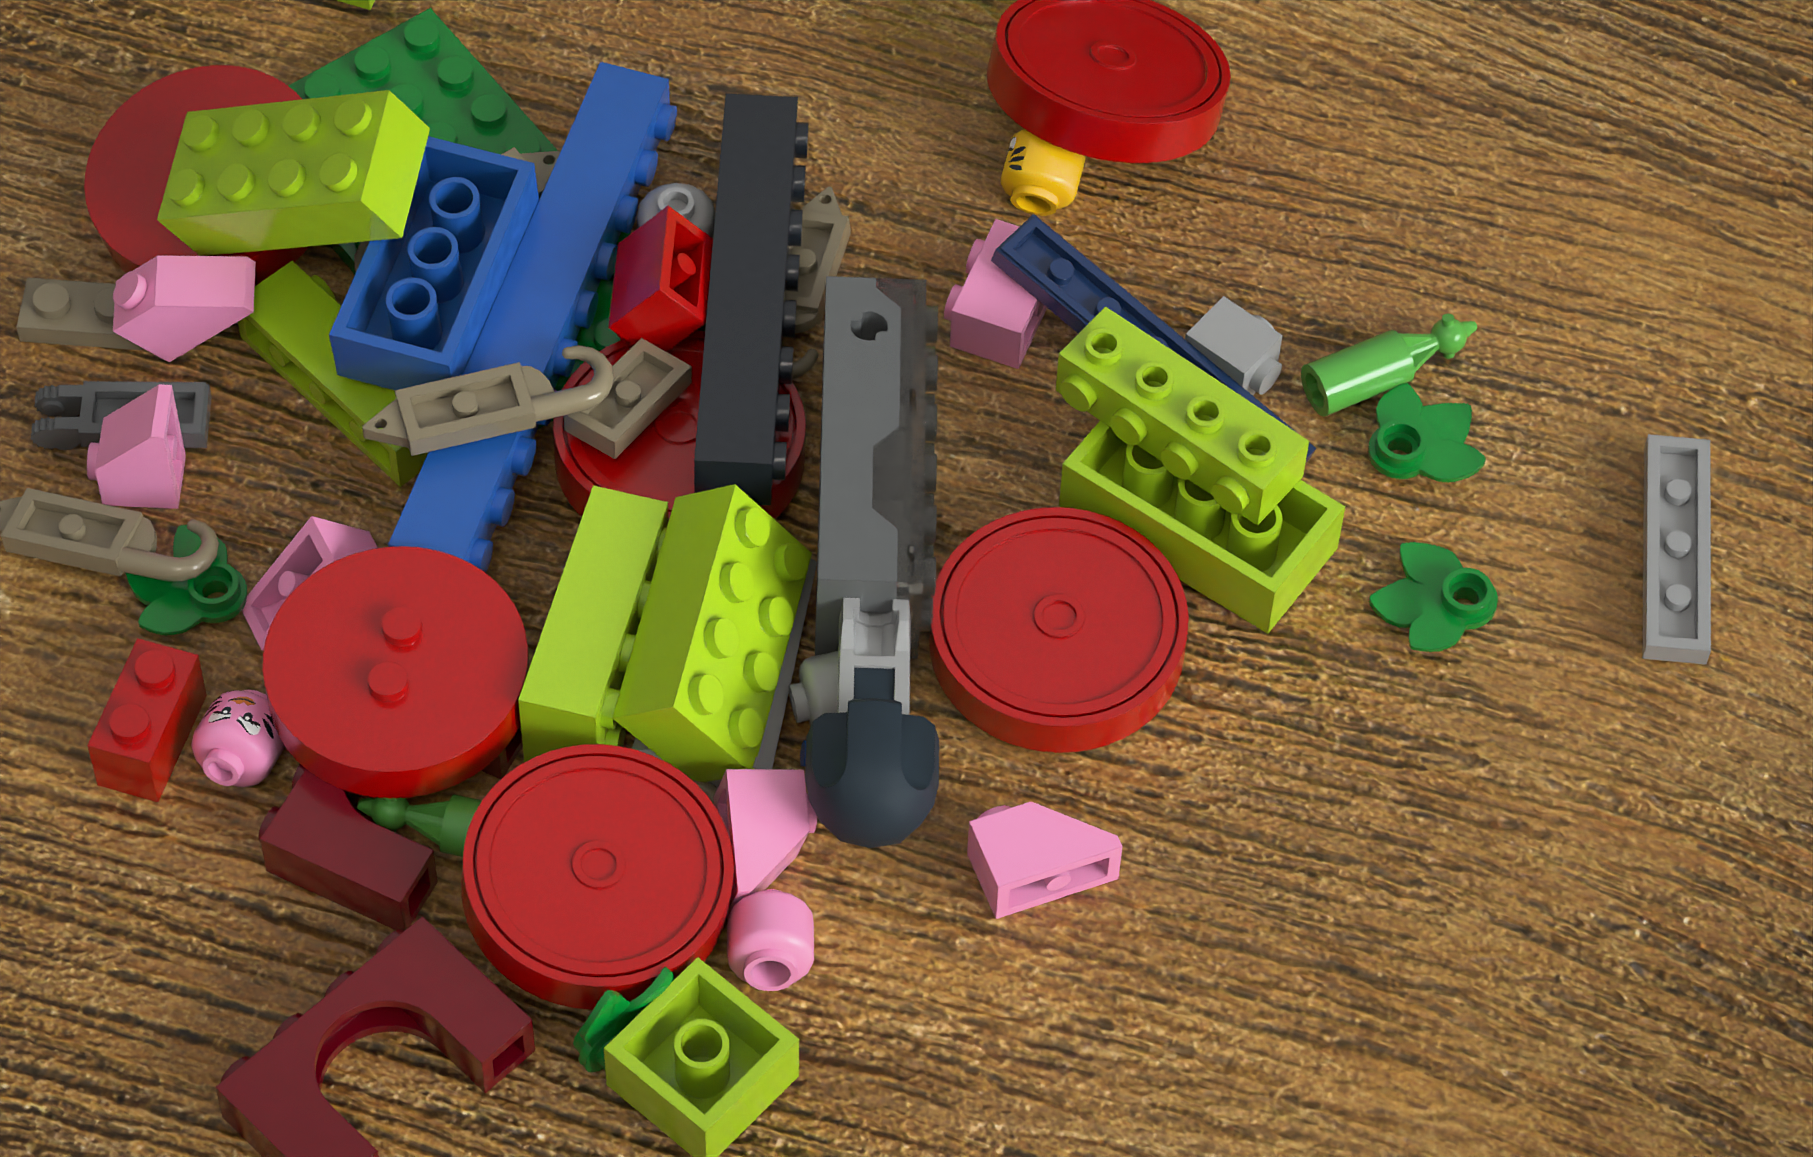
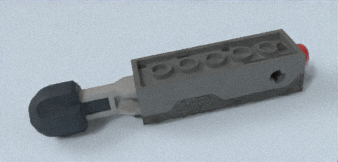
[805,276,939,848]

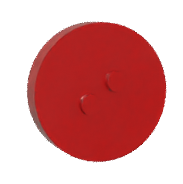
[987,0,1231,163]
[84,65,310,286]
[553,330,806,519]
[929,507,1189,753]
[263,546,530,798]
[461,744,734,1010]

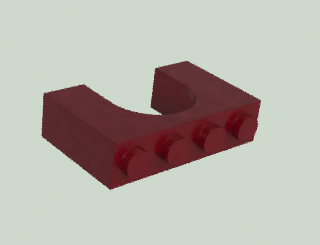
[258,724,523,930]
[215,916,535,1157]

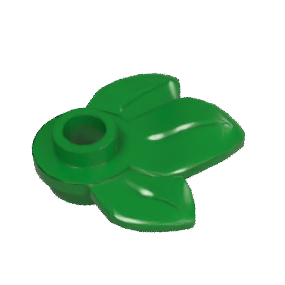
[1368,383,1486,482]
[125,525,248,636]
[1369,542,1498,652]
[573,966,675,1073]

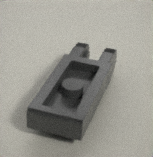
[30,381,212,450]

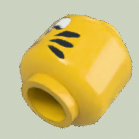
[1000,129,1085,216]

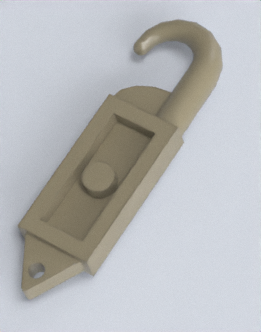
[786,187,851,380]
[362,345,614,456]
[0,488,219,582]

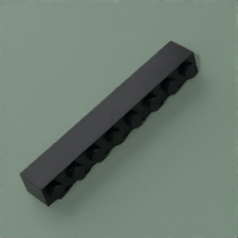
[694,93,809,506]

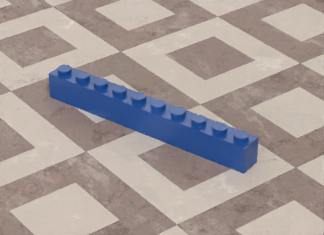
[388,62,677,573]

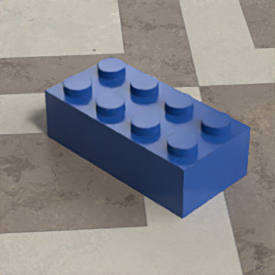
[329,136,539,390]

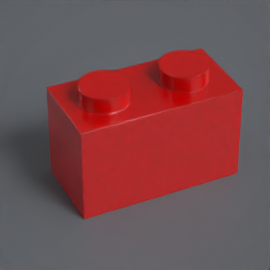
[608,205,713,352]
[87,638,207,802]

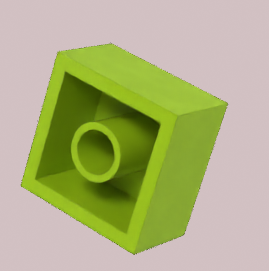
[604,957,799,1157]

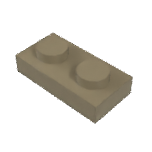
[16,278,143,350]
[564,338,692,459]

